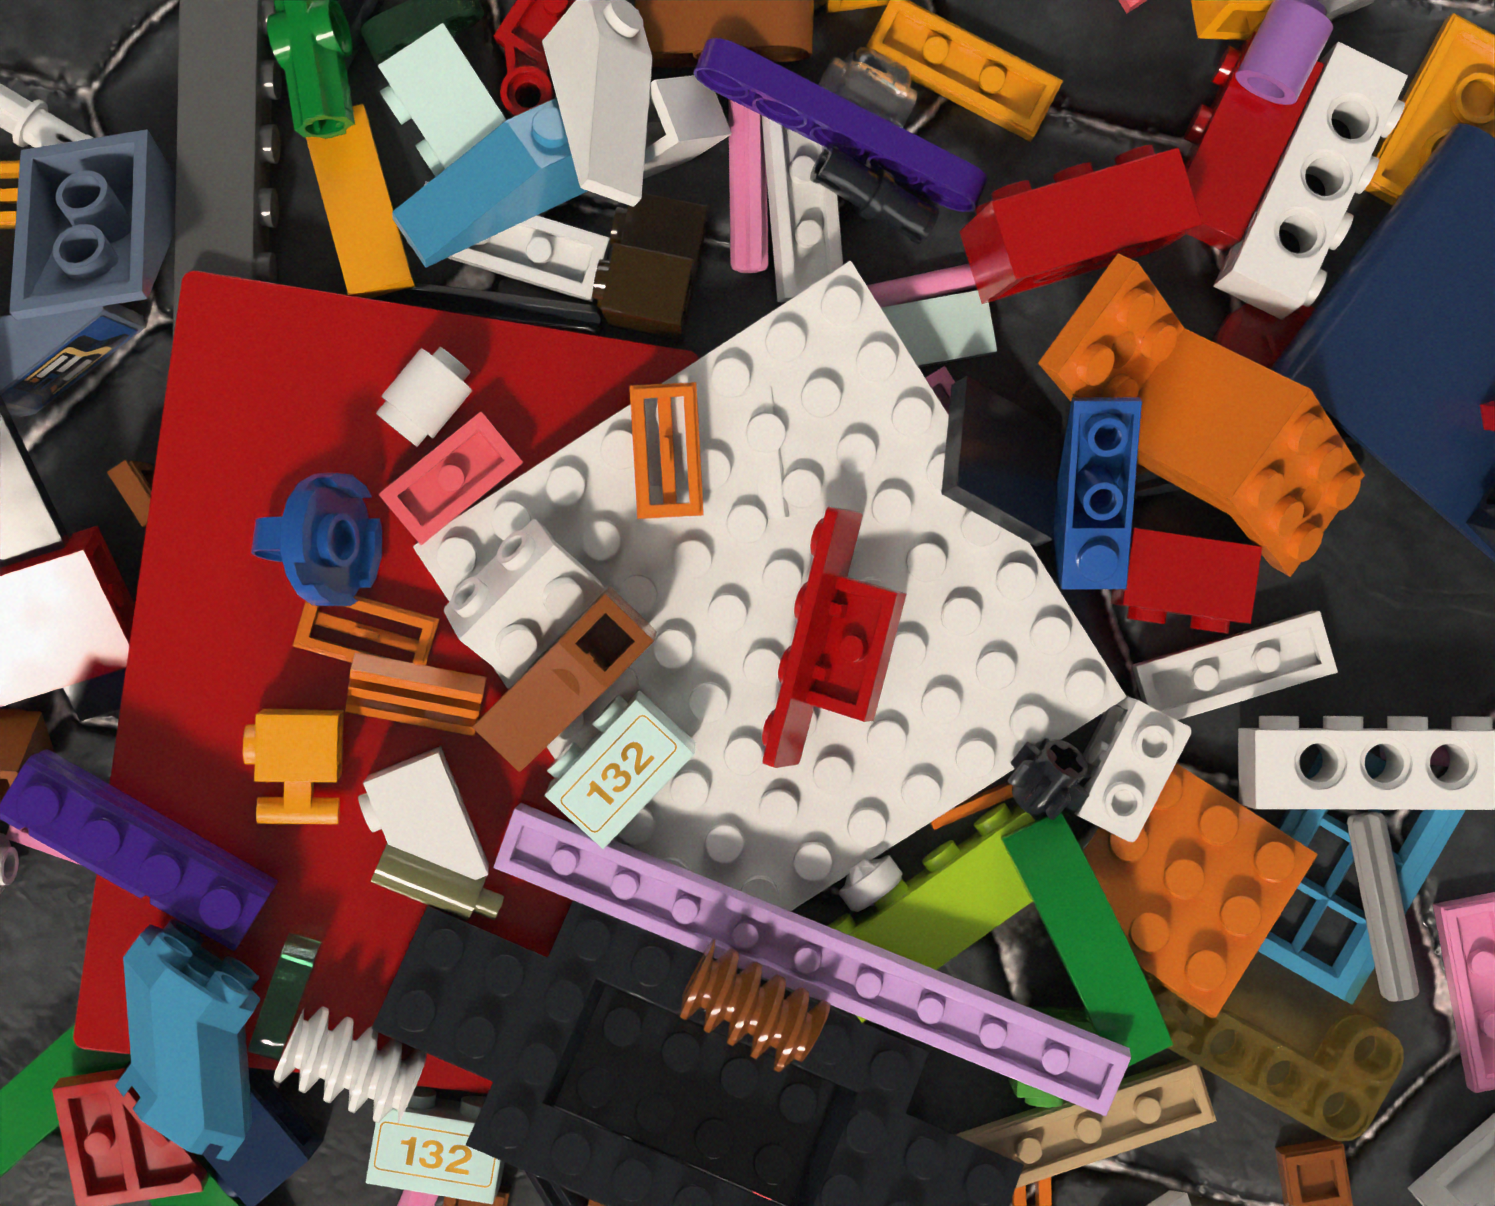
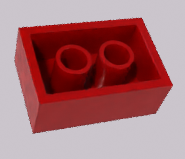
[959,145,1203,304]

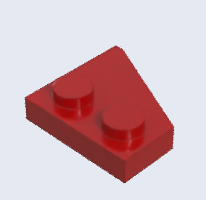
[52,1068,208,1206]

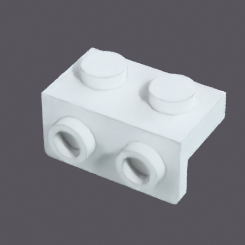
[444,519,605,682]

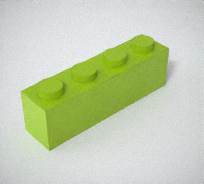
[828,803,1035,1023]

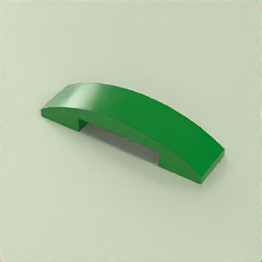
[1001,813,1174,1067]

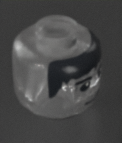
[819,46,917,128]

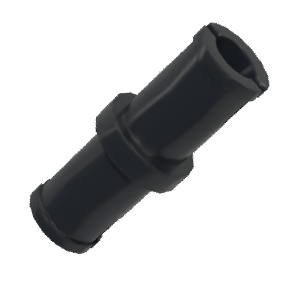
[810,144,939,244]

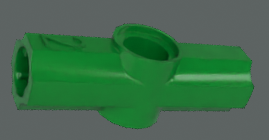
[267,0,355,139]

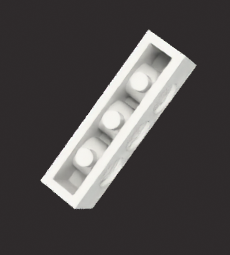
[1213,42,1408,320]
[1238,716,1495,810]

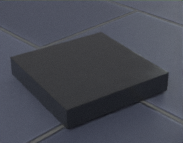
[941,376,1060,547]

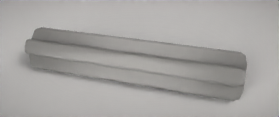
[1347,811,1419,1001]

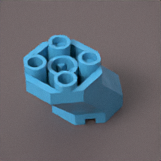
[115,919,260,1161]

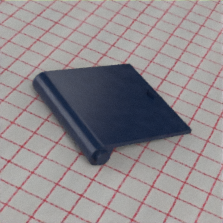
[1270,123,1495,563]

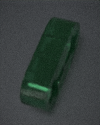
[360,0,484,64]
[248,932,321,1061]

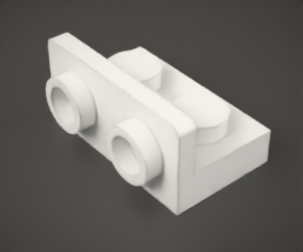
[1074,696,1191,842]

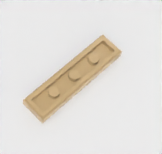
[955,1056,1216,1189]

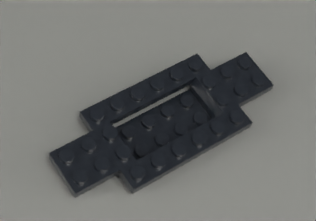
[371,900,1024,1206]

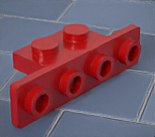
[762,507,907,768]

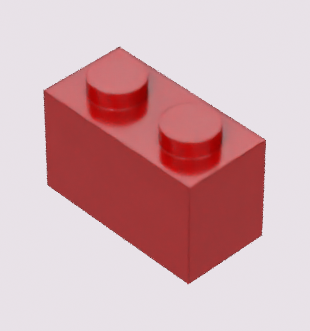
[1110,528,1262,634]

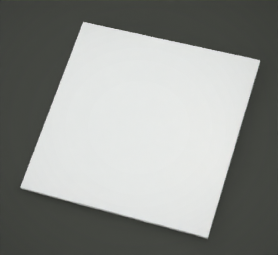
[413,260,1127,959]

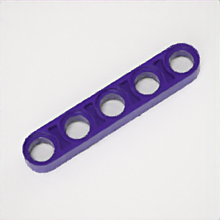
[694,38,988,212]

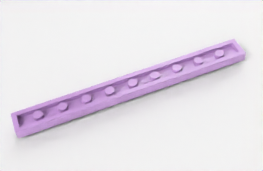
[493,803,1131,1116]

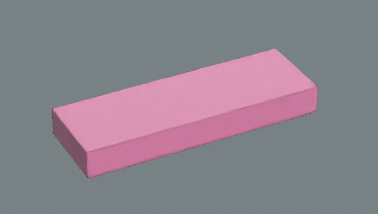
[1433,892,1495,1093]

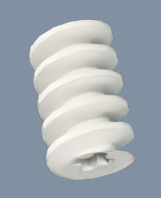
[274,1006,427,1123]

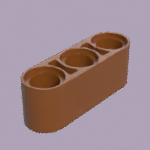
[634,0,815,68]

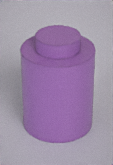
[1235,0,1333,105]

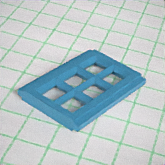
[1258,752,1465,1005]

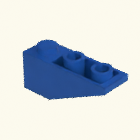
[1050,397,1142,589]

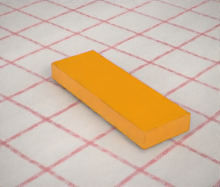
[866,0,1063,142]
[306,104,415,299]

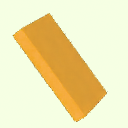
[1365,13,1495,205]

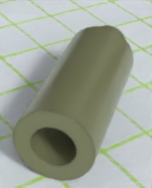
[370,843,504,921]

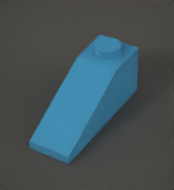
[392,98,588,268]

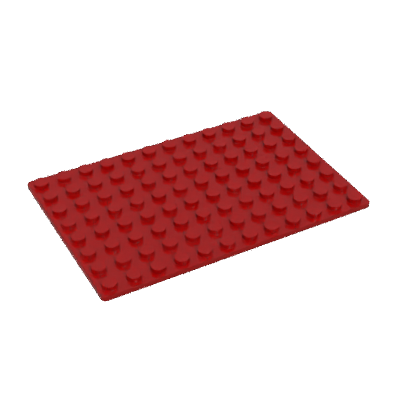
[73,271,699,1094]

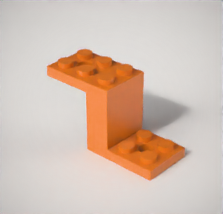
[1038,253,1365,577]

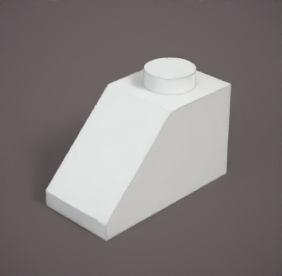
[643,75,732,179]
[358,746,489,880]

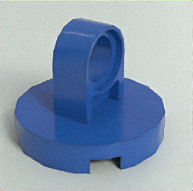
[251,473,382,606]

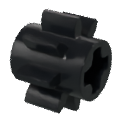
[1008,738,1091,820]

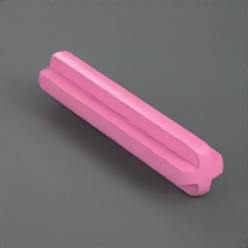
[728,99,768,273]

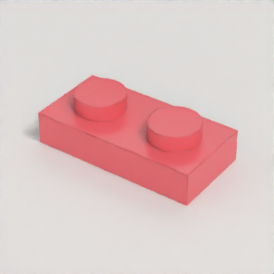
[379,411,523,545]

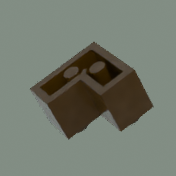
[592,193,709,342]

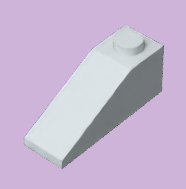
[542,0,652,207]

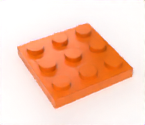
[1083,763,1318,1018]

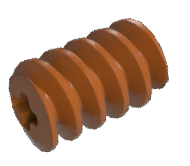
[680,939,831,1072]

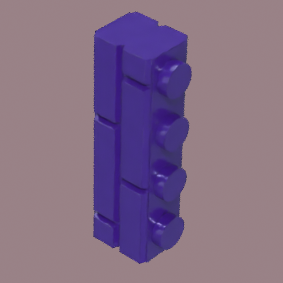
[0,749,278,951]

